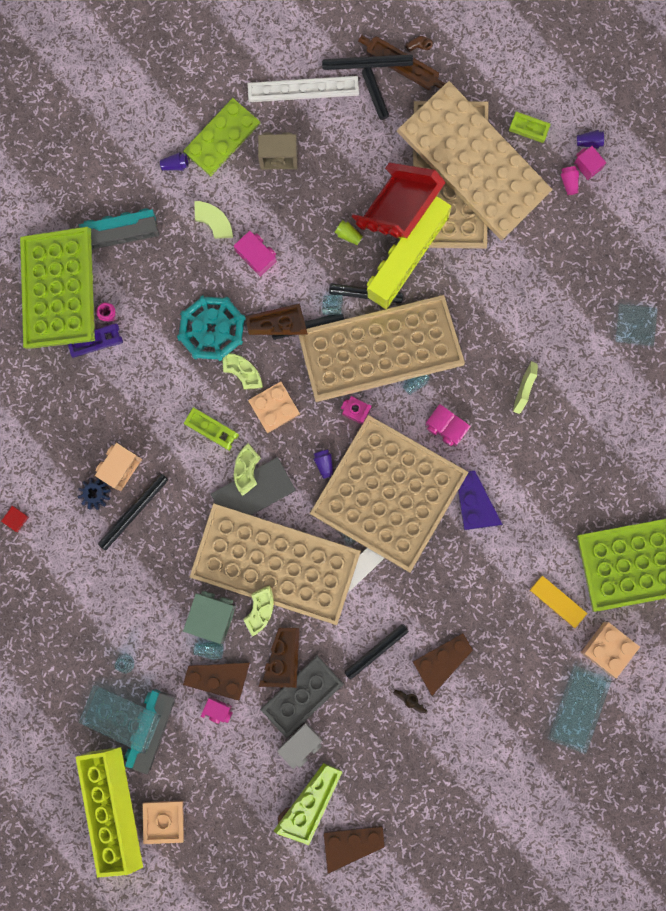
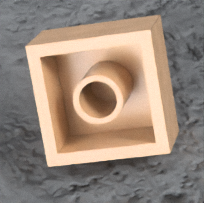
[95,443,142,491]
[580,622,640,678]

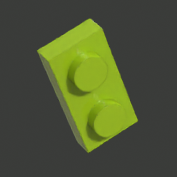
[509,112,551,143]

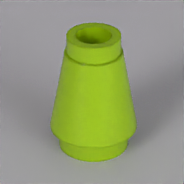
[334,220,363,246]

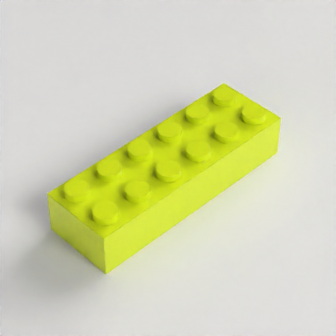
[367,196,451,310]
[76,747,143,878]

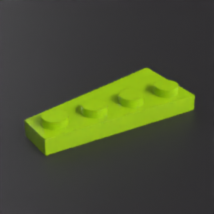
[273,763,342,845]

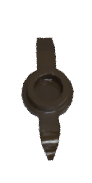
[393,690,427,713]

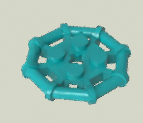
[177,295,246,361]

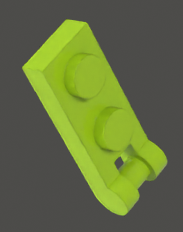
[183,407,239,451]

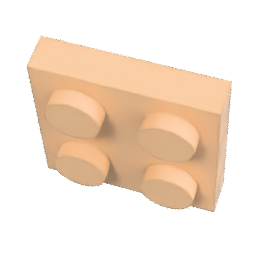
[248,382,300,434]
[143,800,184,844]

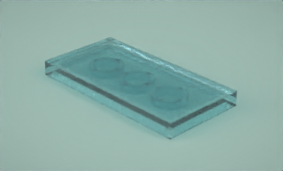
[548,665,612,754]
[79,685,161,753]

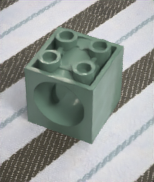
[183,591,237,644]

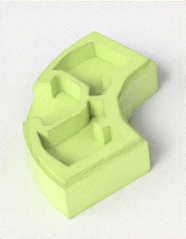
[194,201,233,239]
[223,353,263,389]
[513,361,538,414]
[233,443,261,496]
[243,585,274,636]

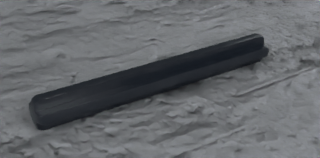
[322,54,414,70]
[98,474,168,550]

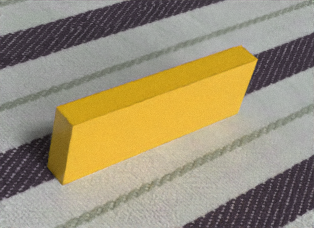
[529,576,588,628]

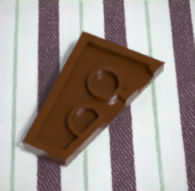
[245,303,308,335]
[258,628,299,688]
[412,633,473,696]
[183,662,250,701]
[324,826,385,874]

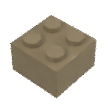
[258,132,298,170]

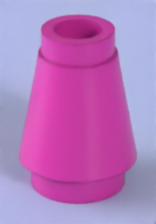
[560,166,579,195]
[96,303,116,322]

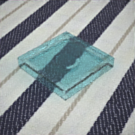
[615,304,657,347]

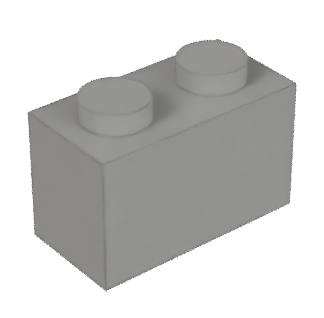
[277,722,322,769]

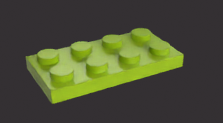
[183,98,260,177]

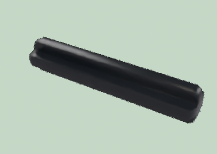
[362,68,389,120]

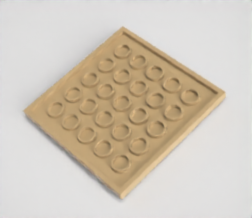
[310,415,469,573]

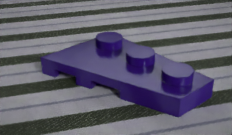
[458,471,503,530]

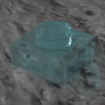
[322,295,343,315]

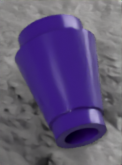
[577,130,604,149]
[160,152,189,171]
[313,449,333,479]

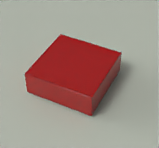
[1,506,29,533]

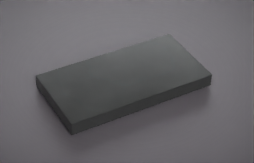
[211,457,296,515]
[260,655,344,739]

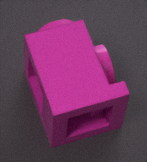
[341,396,372,425]
[200,697,233,724]

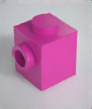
[574,146,606,180]

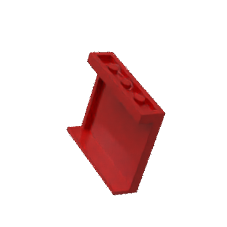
[351,162,446,238]

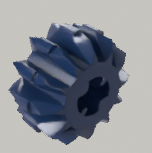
[78,478,111,510]

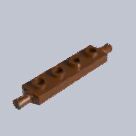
[358,35,446,90]

